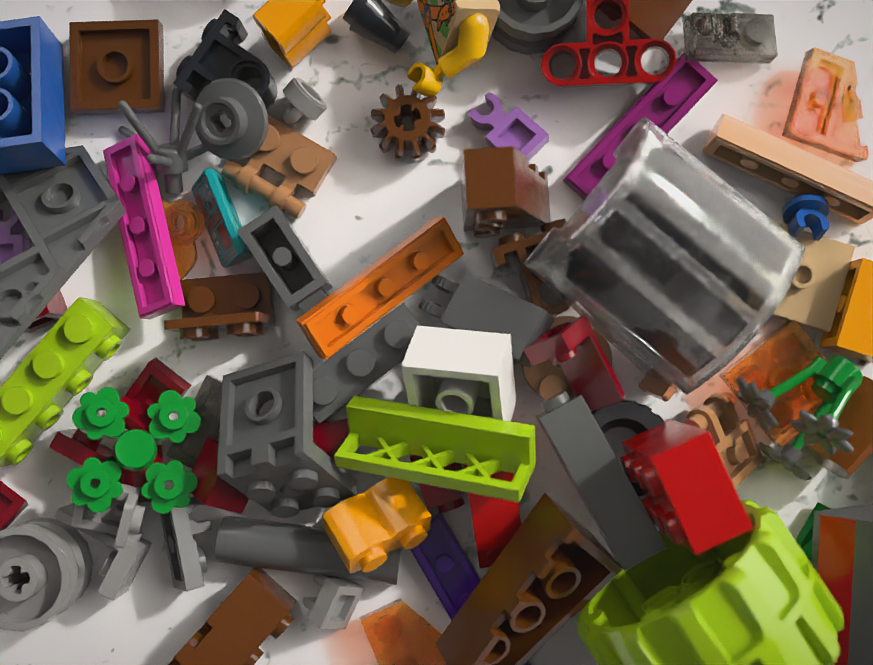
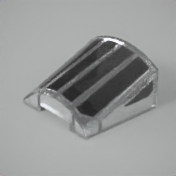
[524,118,805,395]

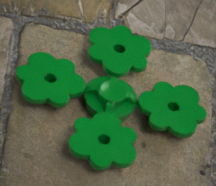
[66,387,201,514]

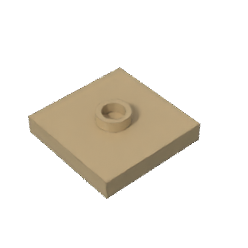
[739,220,856,332]

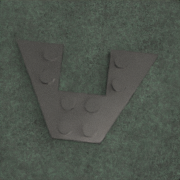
[0,145,126,360]

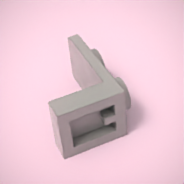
[54,503,152,601]

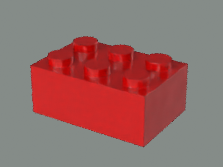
[620,420,754,555]

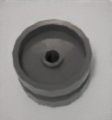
[492,0,583,55]

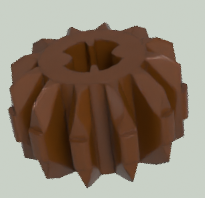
[370,84,445,162]

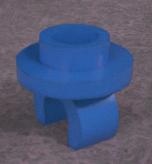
[782,193,830,241]

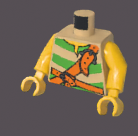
[385,0,500,97]

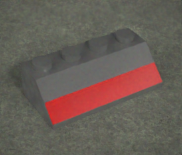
[811,503,873,665]

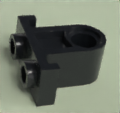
[173,9,278,110]

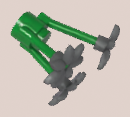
[737,355,863,480]

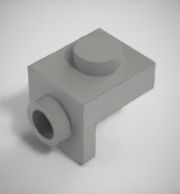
[71,480,146,549]

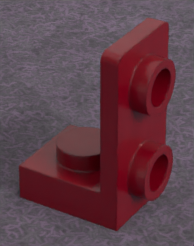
[523,315,625,411]

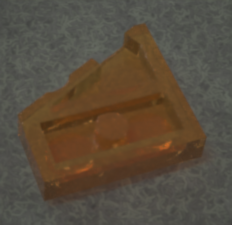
[782,47,869,163]
[359,598,447,665]

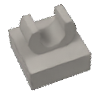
[302,575,364,629]

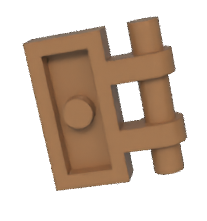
[221,115,337,220]
[684,392,764,488]

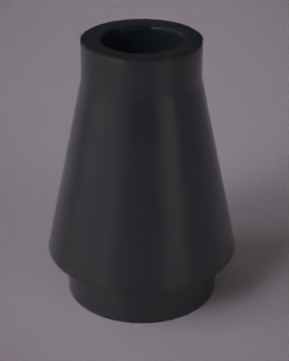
[343,0,411,54]

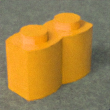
[252,0,331,69]
[322,477,432,574]

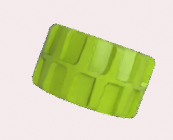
[577,500,844,665]

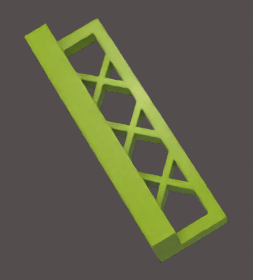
[334,396,536,502]

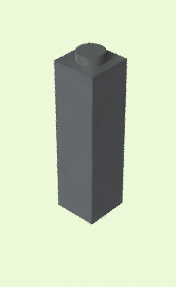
[535,391,667,571]

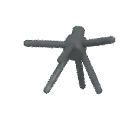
[118,87,208,194]

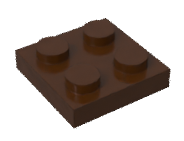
[69,19,165,115]

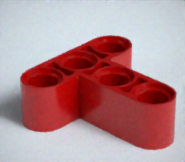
[541,0,677,88]

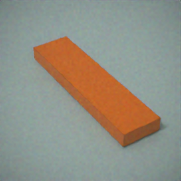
[295,216,464,360]

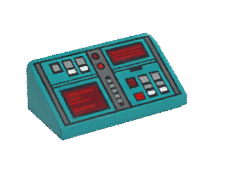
[192,168,253,268]

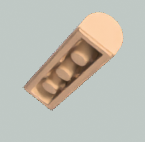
[702,113,873,225]

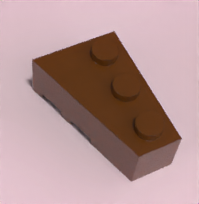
[460,146,551,238]

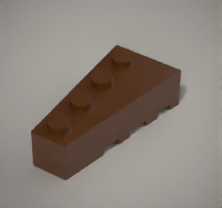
[435,492,623,665]
[168,567,297,665]

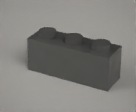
[313,302,421,424]

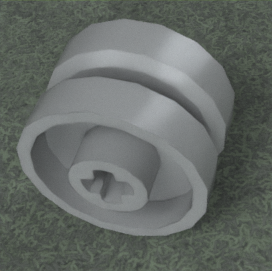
[0,517,93,631]

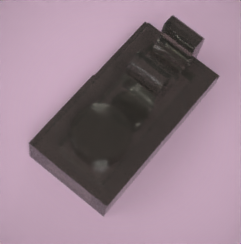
[682,12,778,64]

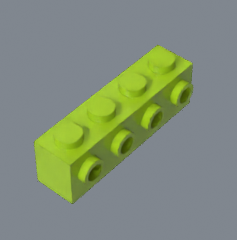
[0,297,131,467]

